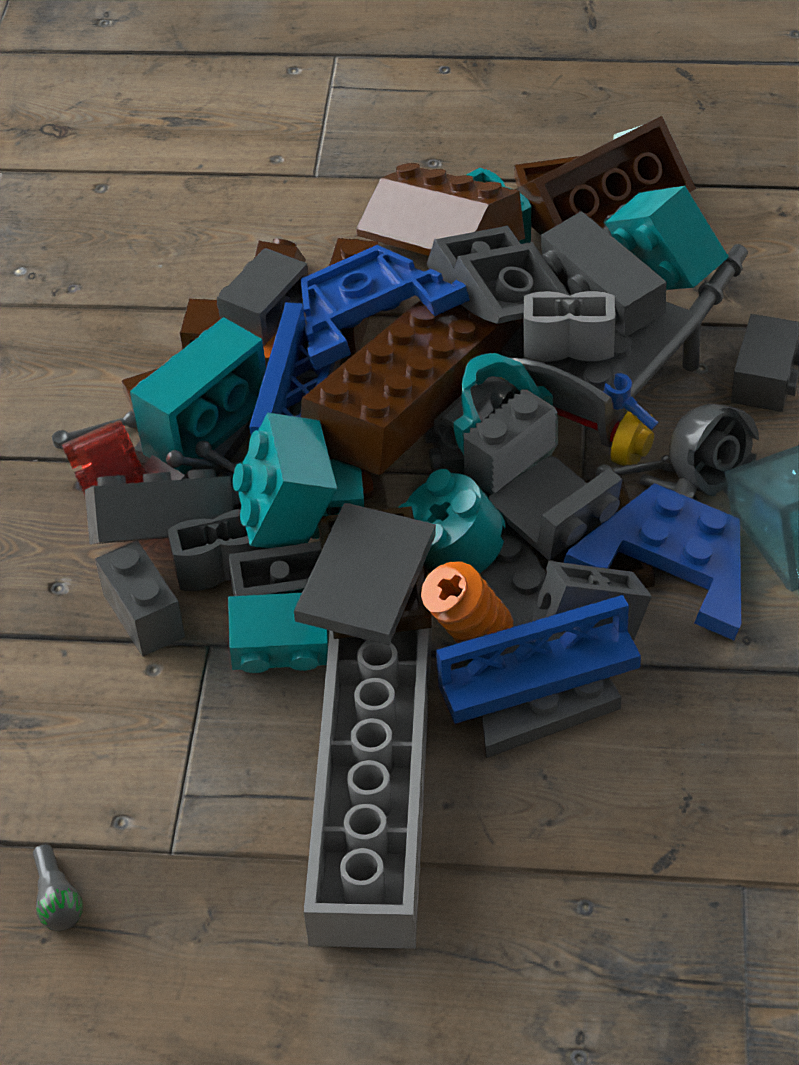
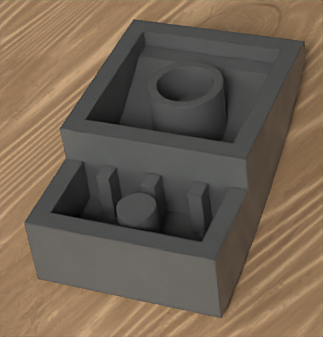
[426,226,570,324]

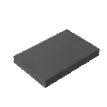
[294,502,436,645]

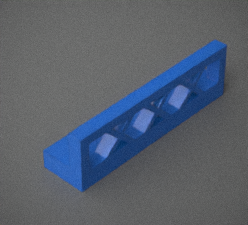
[249,302,341,435]
[436,595,641,724]

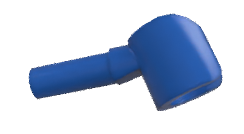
[604,373,659,431]

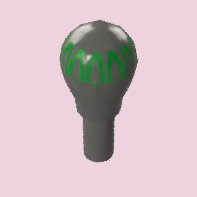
[33,844,83,932]

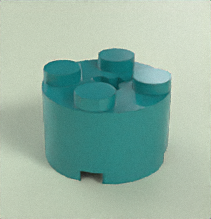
[398,469,506,573]

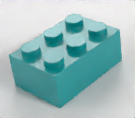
[130,317,266,474]

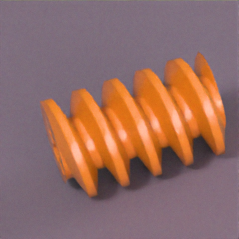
[421,561,514,643]

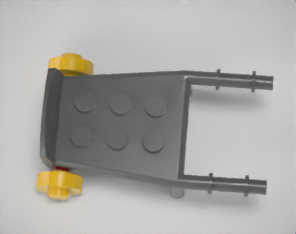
[500,205,748,466]

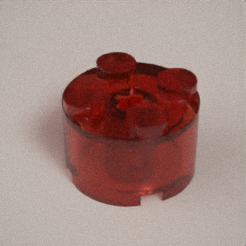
[62,420,146,496]

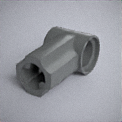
[434,376,520,451]

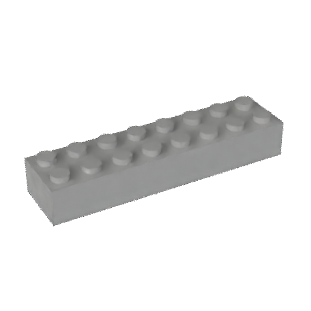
[304,614,433,949]

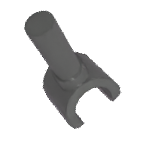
[640,474,698,501]

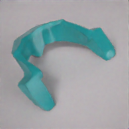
[454,353,553,455]

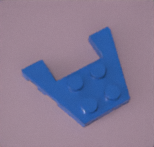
[301,245,470,371]
[564,483,741,640]

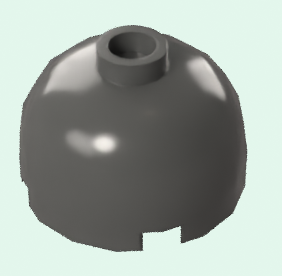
[669,403,759,496]

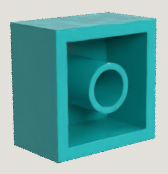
[604,186,729,290]
[233,412,337,548]

